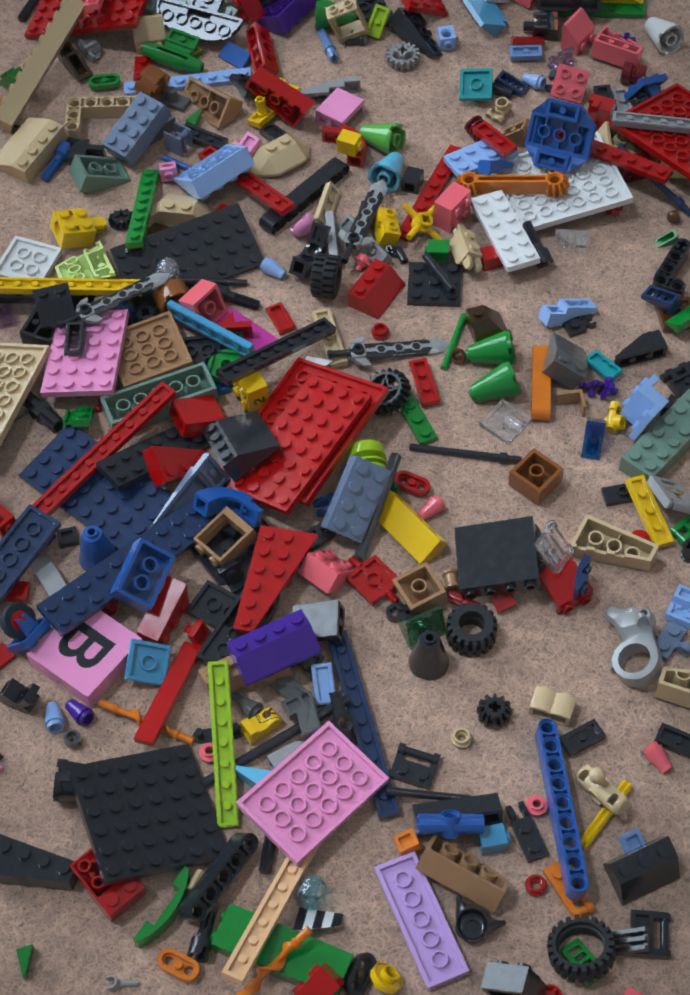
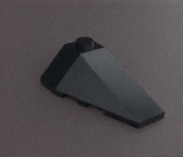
[388,7,442,57]

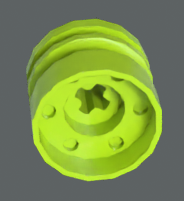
[345,439,387,468]

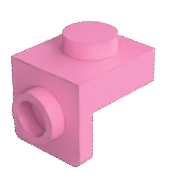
[233,131,262,156]
[159,161,177,182]

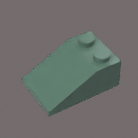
[69,154,131,193]

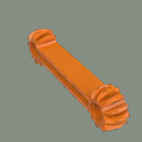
[456,170,570,199]

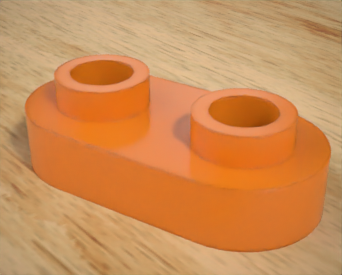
[157,948,200,983]

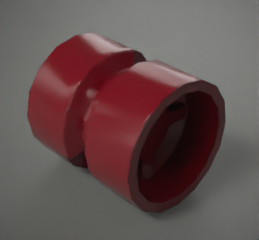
[620,61,647,85]

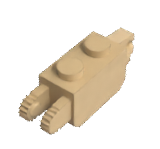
[449,223,482,273]

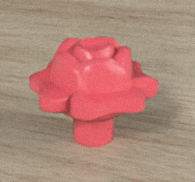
[353,253,371,271]

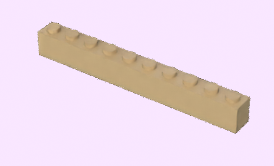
[0,0,85,133]

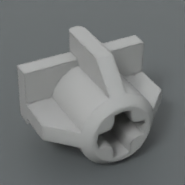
[78,39,102,63]

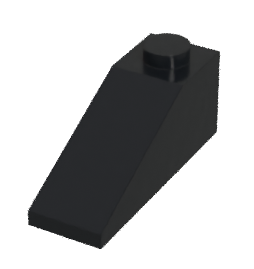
[614,330,668,368]

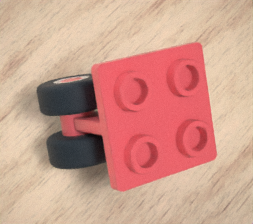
[545,64,590,104]

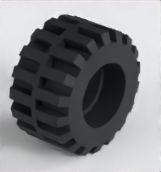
[310,253,342,300]
[446,602,497,658]

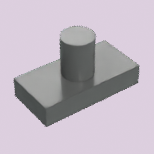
[158,86,191,113]

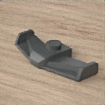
[268,676,321,741]

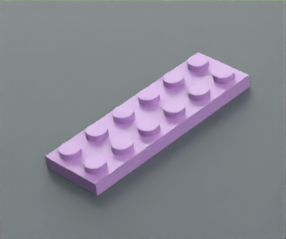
[374,851,469,991]

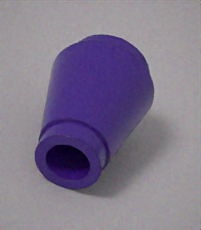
[65,699,95,726]

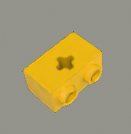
[372,207,401,248]

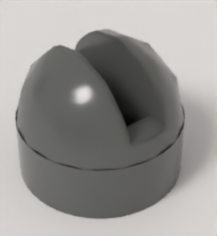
[64,730,81,748]

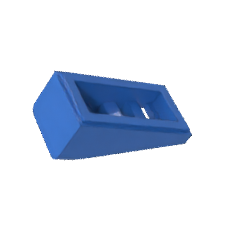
[478,160,514,175]

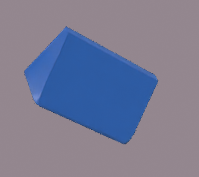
[218,41,252,69]

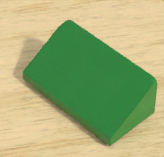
[665,305,690,334]

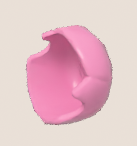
[289,212,314,237]

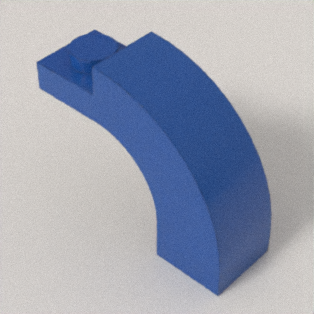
[192,487,264,528]

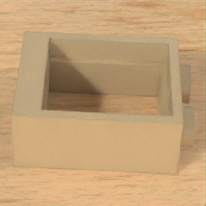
[325,0,369,43]

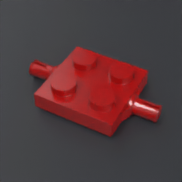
[346,555,400,606]

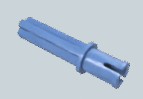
[317,28,339,63]

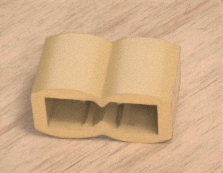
[528,686,576,727]

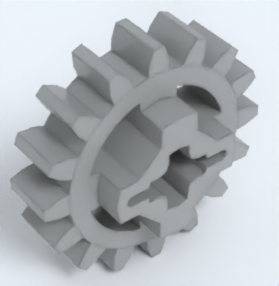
[385,41,420,70]

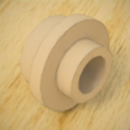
[451,728,472,748]

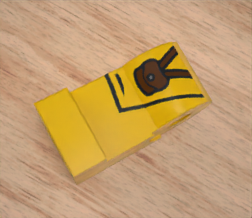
[240,707,282,745]

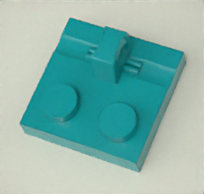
[459,68,493,102]

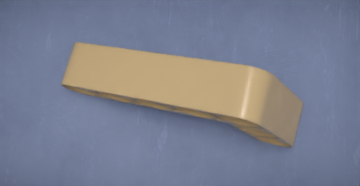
[65,96,136,139]

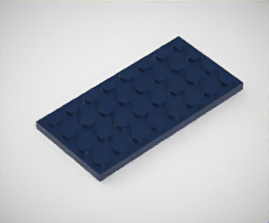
[18,425,171,550]

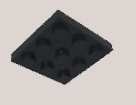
[407,262,461,307]

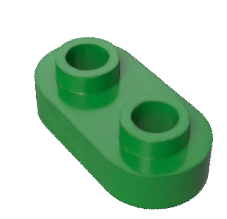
[88,73,121,91]

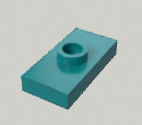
[586,349,623,380]

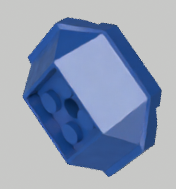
[525,98,597,174]

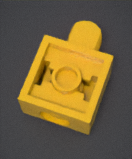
[50,208,107,249]

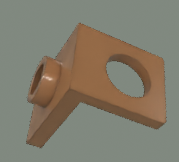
[556,389,586,417]

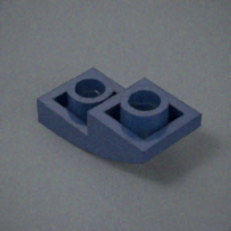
[573,554,592,600]

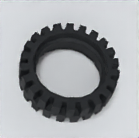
[547,915,616,983]

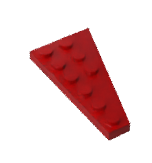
[233,525,319,634]

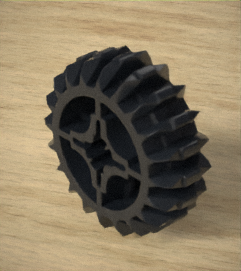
[369,368,412,417]

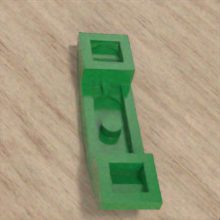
[133,866,190,949]

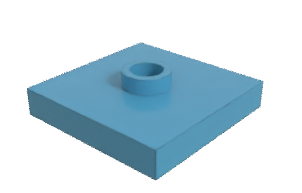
[124,639,171,686]

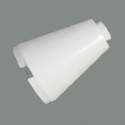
[644,17,685,55]

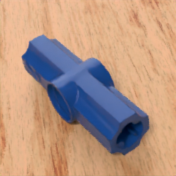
[416,810,485,839]

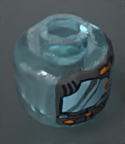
[297,875,327,910]

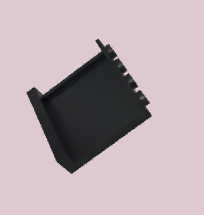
[454,516,542,599]

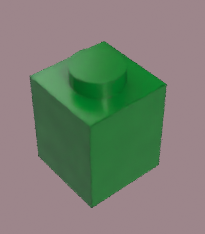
[424,239,449,263]

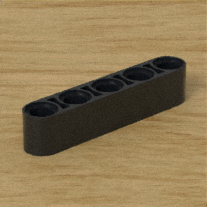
[178,833,258,922]

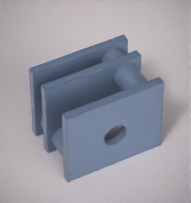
[163,121,193,157]

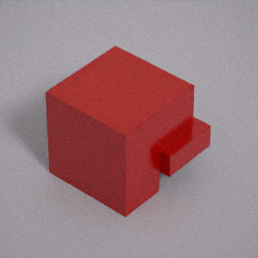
[588,93,617,132]

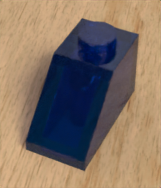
[581,417,606,460]

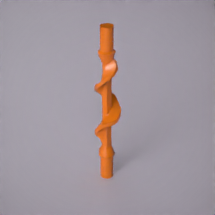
[98,699,195,745]
[236,926,313,995]

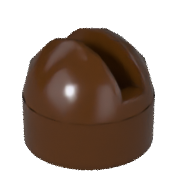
[667,209,681,224]
[450,348,466,364]

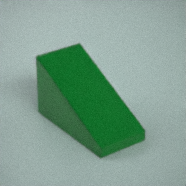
[186,109,202,127]
[654,229,679,248]
[16,944,34,980]

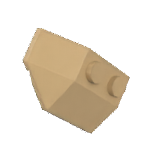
[250,133,310,178]
[149,194,211,226]

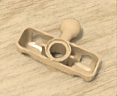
[575,764,631,815]

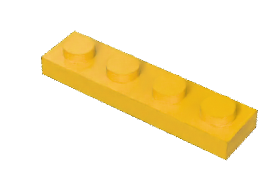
[624,475,674,548]

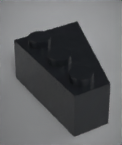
[19,307,55,347]

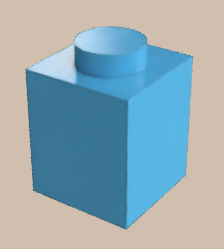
[476,823,511,856]

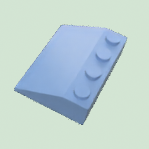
[173,144,255,200]

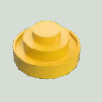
[370,962,402,995]

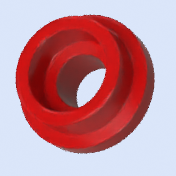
[525,874,547,897]

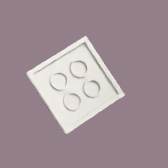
[0,236,63,278]

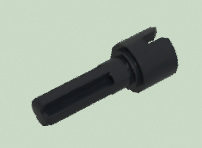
[522,221,554,269]
[216,283,260,310]
[187,902,219,963]

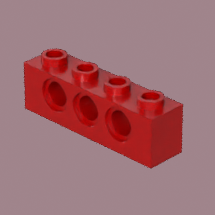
[245,22,279,76]

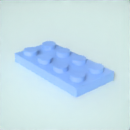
[443,132,518,178]

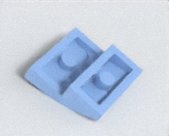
[664,584,690,629]

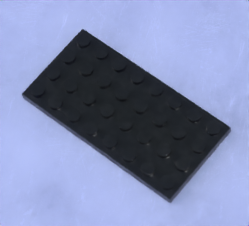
[110,203,264,308]

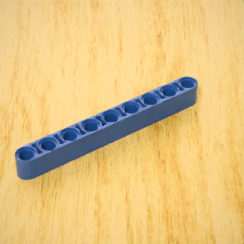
[535,718,589,901]

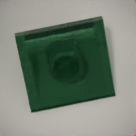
[398,605,446,650]

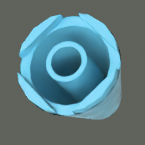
[368,152,404,194]

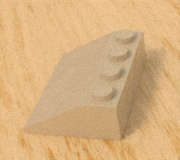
[0,117,68,184]

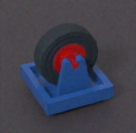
[0,603,51,653]

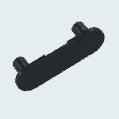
[192,723,243,744]

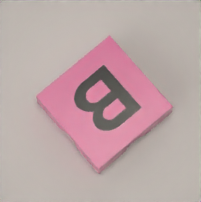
[27,610,142,708]

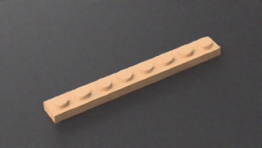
[221,845,320,986]

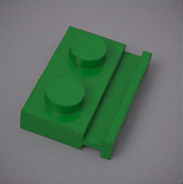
[63,406,95,428]

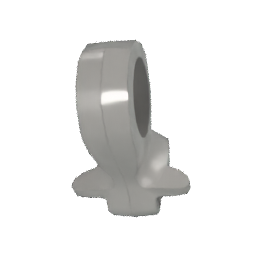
[605,606,664,688]

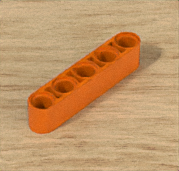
[531,345,551,421]

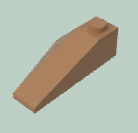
[184,76,244,129]

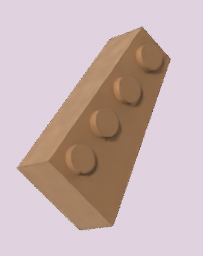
[415,834,510,913]

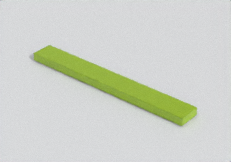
[208,660,239,829]

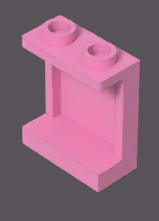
[315,87,364,128]

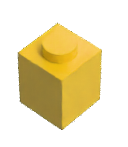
[336,129,363,157]

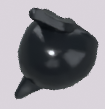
[455,894,506,944]

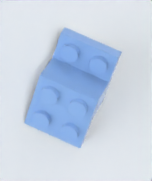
[619,374,669,441]

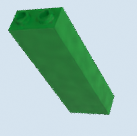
[210,903,354,995]

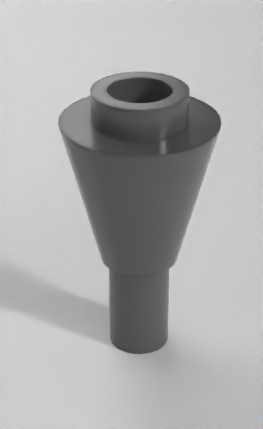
[231,692,264,719]

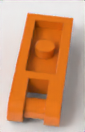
[542,861,596,920]

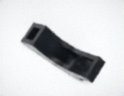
[288,221,331,279]

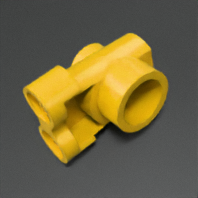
[604,401,626,434]

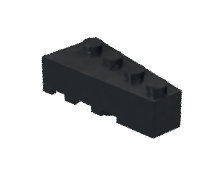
[0,834,78,891]

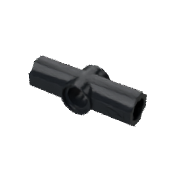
[22,391,63,432]

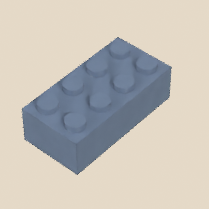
[101,91,171,167]
[320,455,391,543]

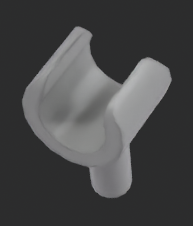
[105,975,138,991]

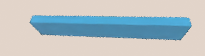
[166,300,255,356]

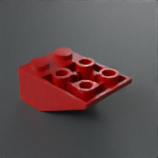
[69,848,146,923]

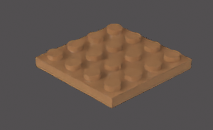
[118,311,194,389]

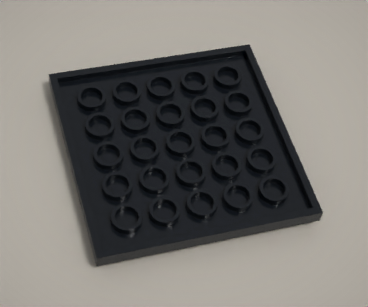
[67,744,226,887]

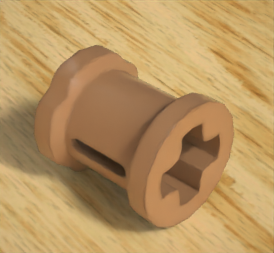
[442,568,460,594]

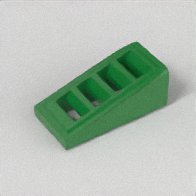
[560,938,605,988]

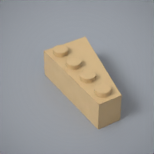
[569,514,659,571]
[654,667,690,708]

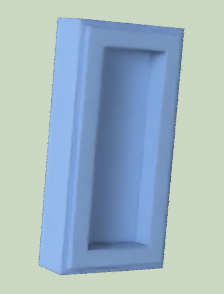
[311,662,335,706]

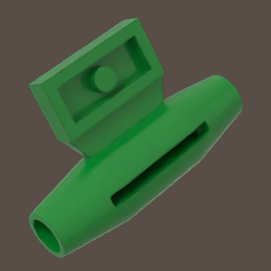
[141,27,204,74]

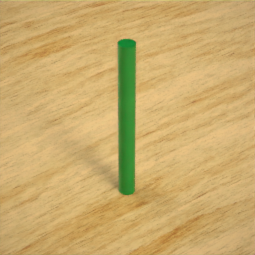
[441,313,466,371]

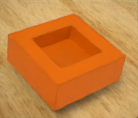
[393,828,422,856]

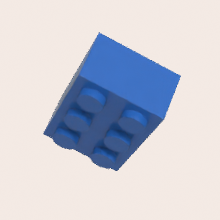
[109,538,176,613]

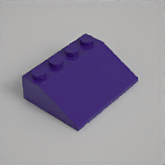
[256,0,317,35]

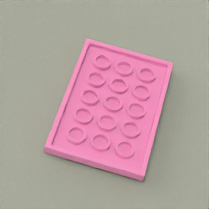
[40,309,129,398]
[236,721,389,866]

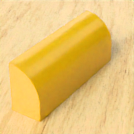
[379,490,448,564]

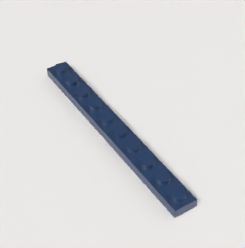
[327,630,400,821]

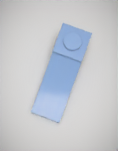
[538,299,598,328]

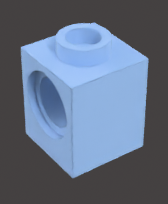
[437,25,456,51]

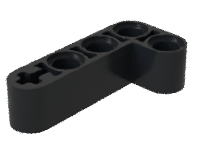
[652,238,690,298]

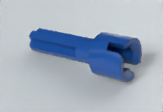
[41,141,71,182]

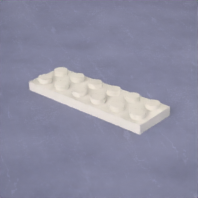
[470,190,540,273]

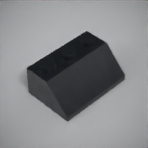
[603,836,680,906]

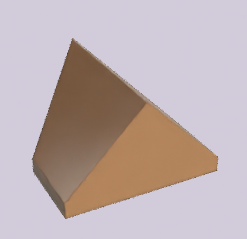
[502,118,530,148]

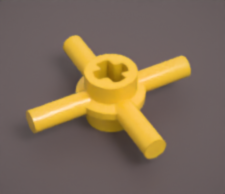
[401,202,443,240]

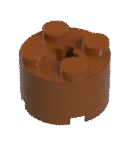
[134,64,170,101]
[154,278,189,320]

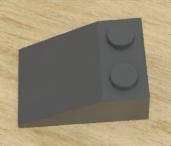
[542,332,588,390]

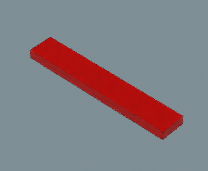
[133,641,202,747]

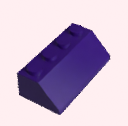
[227,609,321,687]

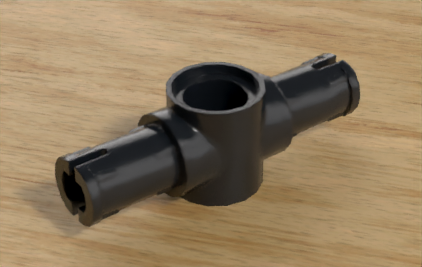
[329,690,354,743]

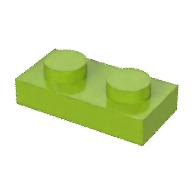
[366,4,391,40]

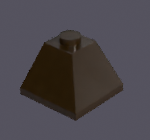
[466,305,507,343]

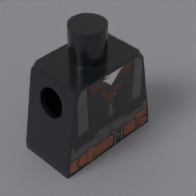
[523,11,559,42]

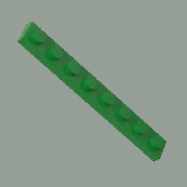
[125,169,160,249]

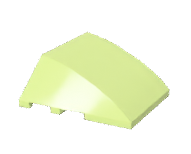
[55,240,117,279]

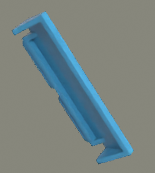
[463,0,508,37]

